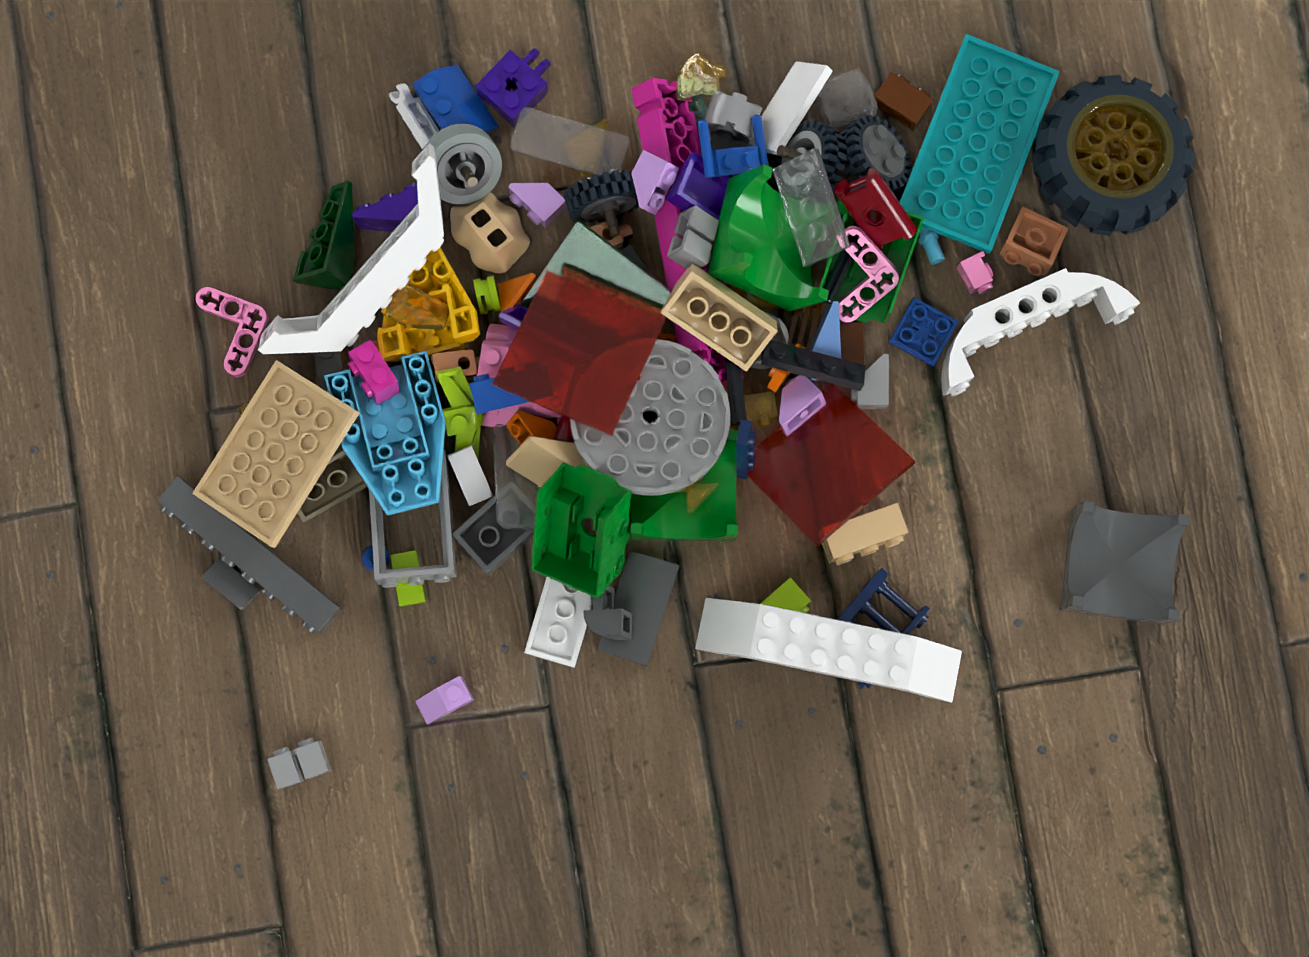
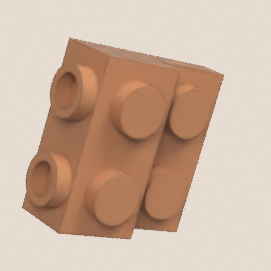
[999,206,1068,276]

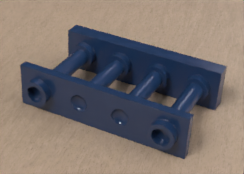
[837,568,930,690]

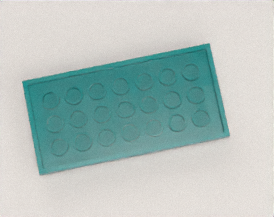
[899,34,1060,254]

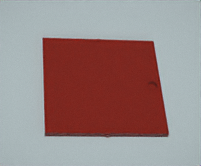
[492,270,666,436]
[748,383,915,547]

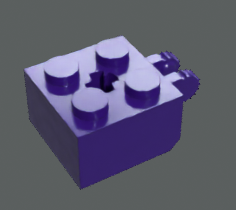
[475,48,551,128]

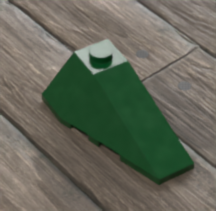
[293,181,355,290]

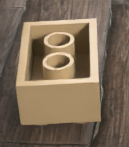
[819,503,909,566]

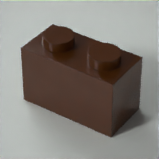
[871,72,933,131]

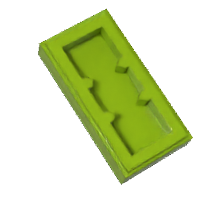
[390,550,426,607]

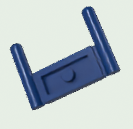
[698,115,769,178]

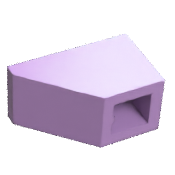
[631,150,679,215]
[508,183,567,228]

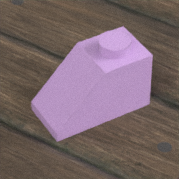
[779,375,826,436]
[415,676,474,725]

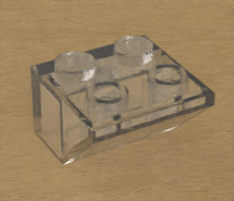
[816,68,878,129]

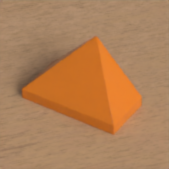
[498,273,537,312]

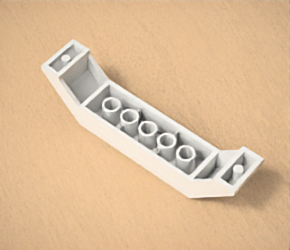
[258,143,444,354]
[695,598,962,703]

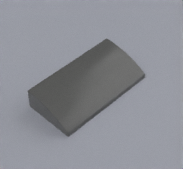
[597,551,679,666]

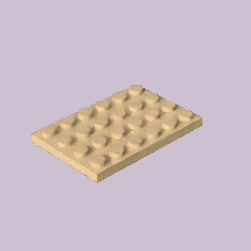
[192,360,360,548]

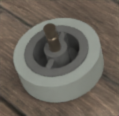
[425,124,502,205]

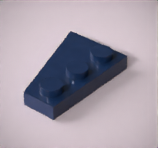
[736,420,756,479]

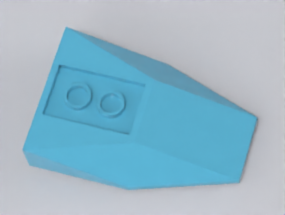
[324,351,446,516]

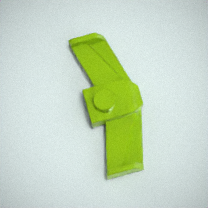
[435,366,484,471]

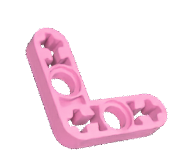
[838,226,899,322]
[196,287,269,377]

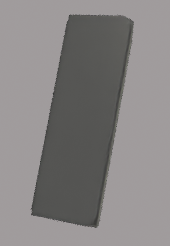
[201,558,261,611]

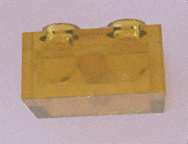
[728,391,778,430]

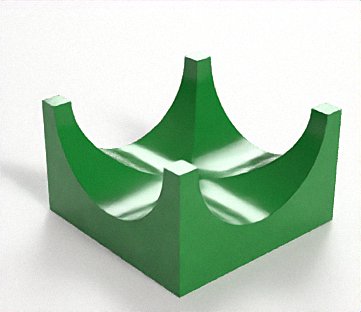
[707,164,846,311]
[631,430,739,542]

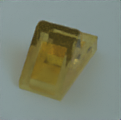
[686,477,719,514]

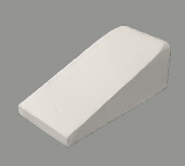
[447,445,493,506]

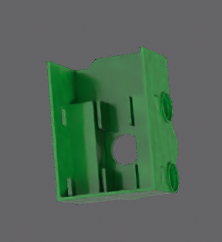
[819,210,924,324]
[531,462,632,599]

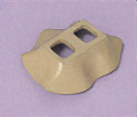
[450,192,530,273]

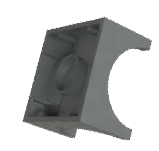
[1060,501,1190,625]

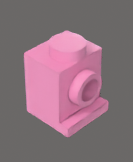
[957,251,993,295]

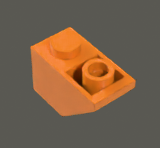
[506,410,557,446]

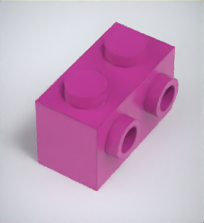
[347,340,400,405]

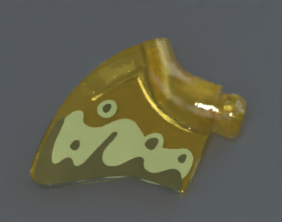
[676,51,727,101]

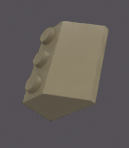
[297,444,368,523]

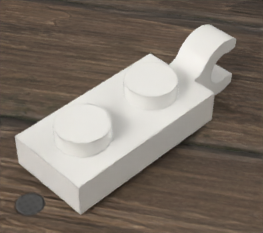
[389,83,439,149]

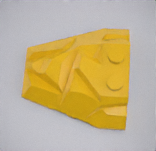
[377,247,480,362]

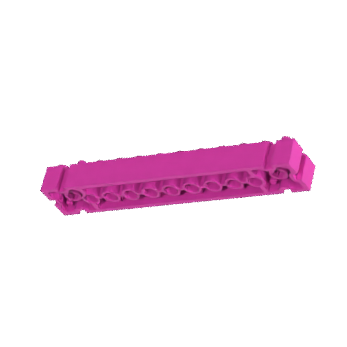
[631,78,743,386]

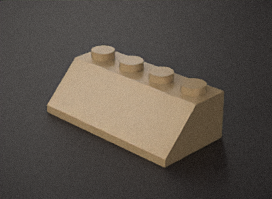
[661,262,778,371]

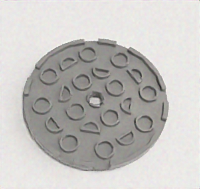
[570,339,730,495]

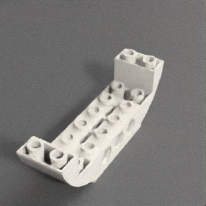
[941,268,1140,397]

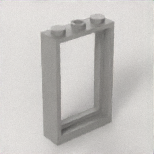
[369,450,457,588]

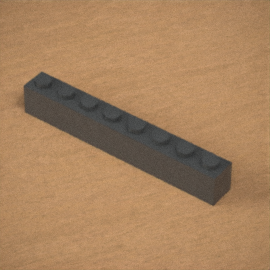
[157,476,342,633]

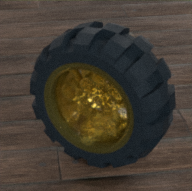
[1032,75,1196,236]

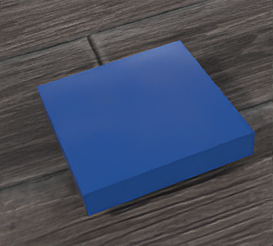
[888,297,959,367]

